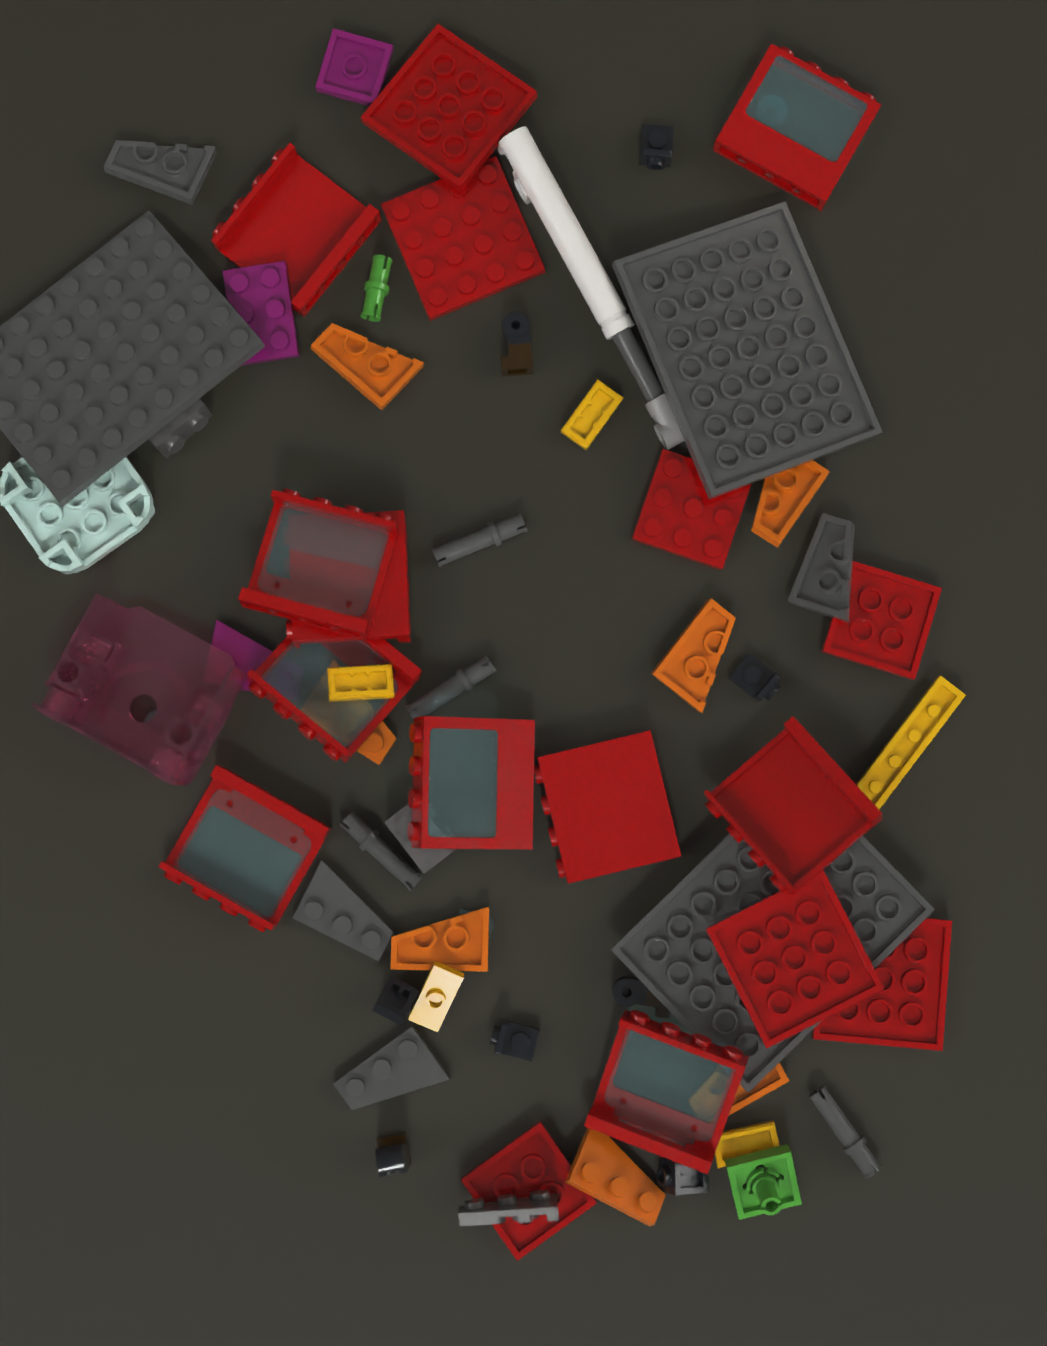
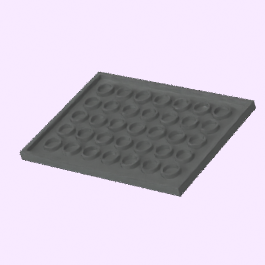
[612,201,883,499]
[0,211,265,506]
[611,834,935,1093]

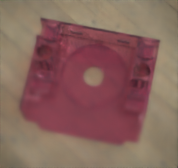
[32,593,247,786]

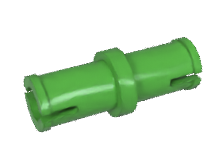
[360,255,393,322]

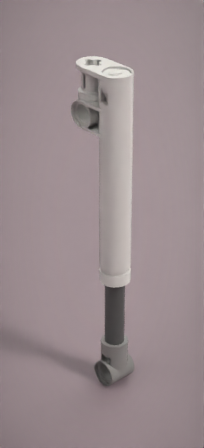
[498,126,684,450]

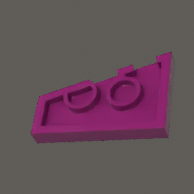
[203,620,305,701]

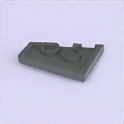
[103,140,217,205]
[787,513,855,623]
[293,860,394,961]
[333,1025,450,1110]
[458,1190,559,1226]

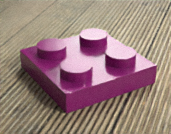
[315,28,394,106]

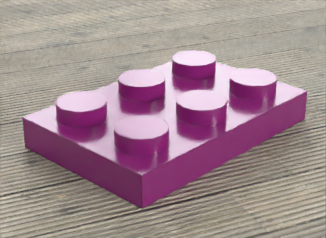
[222,261,300,366]

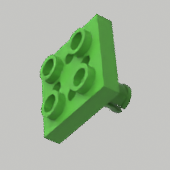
[725,1144,802,1220]

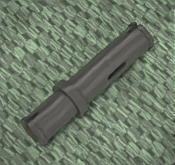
[432,513,528,567]
[405,655,497,720]
[339,811,423,891]
[808,1085,882,1179]

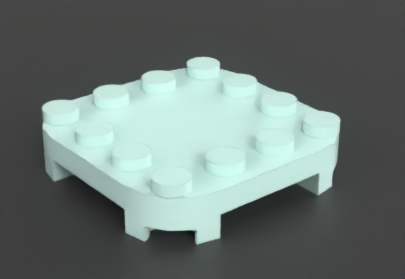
[0,457,155,575]

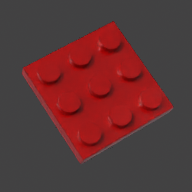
[632,449,751,570]
[821,561,942,680]
[461,1121,597,1261]

